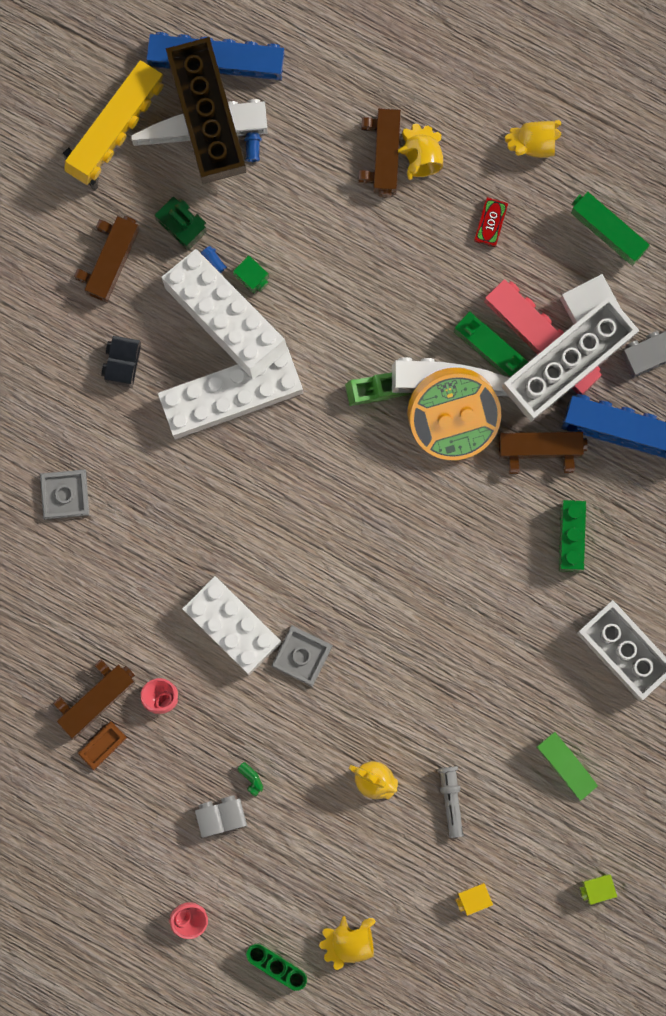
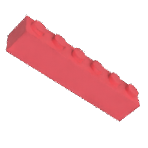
[484,279,602,395]

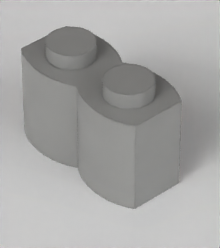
[195,795,247,838]

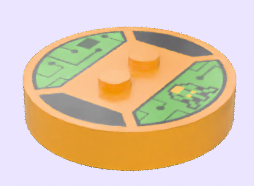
[407,368,501,460]

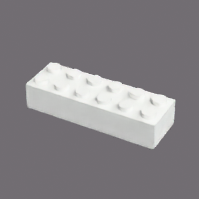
[161,249,288,379]
[501,295,639,422]
[158,347,303,440]

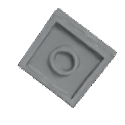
[40,469,90,520]
[271,625,333,687]

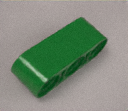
[246,943,307,991]

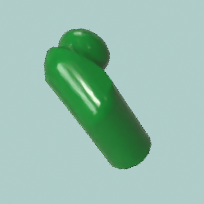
[237,762,264,797]

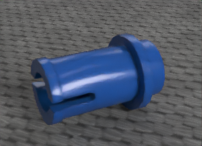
[244,132,262,162]
[201,246,227,273]

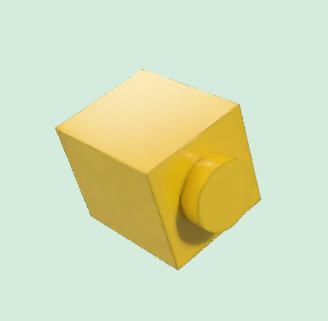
[455,883,493,916]

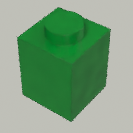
[233,255,269,294]

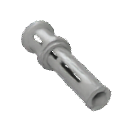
[437,766,464,838]

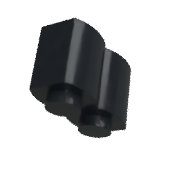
[101,336,141,388]

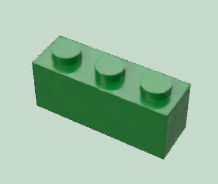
[559,500,586,573]

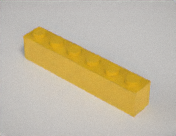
[65,60,164,185]

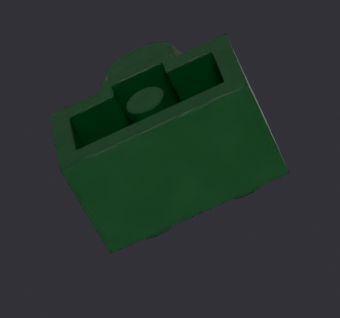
[154,196,207,251]

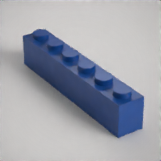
[147,32,285,80]

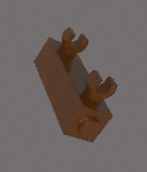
[358,108,401,197]
[74,216,140,303]
[499,432,588,474]
[53,659,136,739]

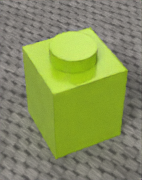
[579,874,617,905]

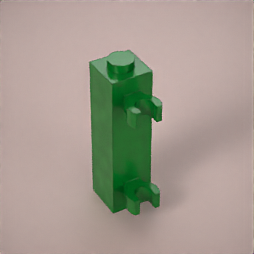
[571,192,650,267]
[454,311,529,378]

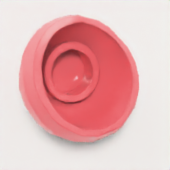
[141,678,178,714]
[169,902,208,939]

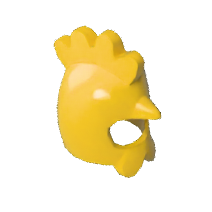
[505,120,561,158]
[398,124,443,180]
[348,761,398,799]
[319,916,376,970]

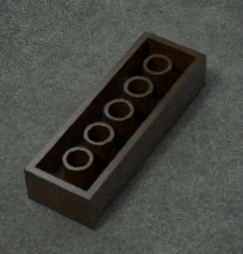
[166,37,246,184]

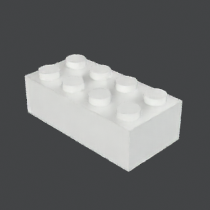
[183,576,281,675]
[576,600,666,701]

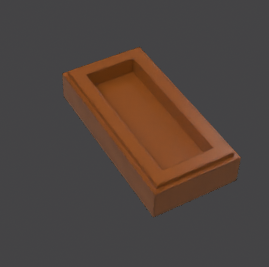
[78,721,127,770]

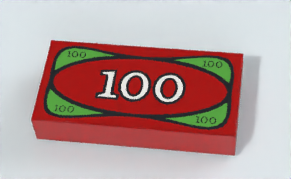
[474,197,508,248]

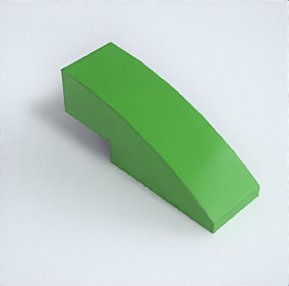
[345,372,412,406]
[536,732,598,801]

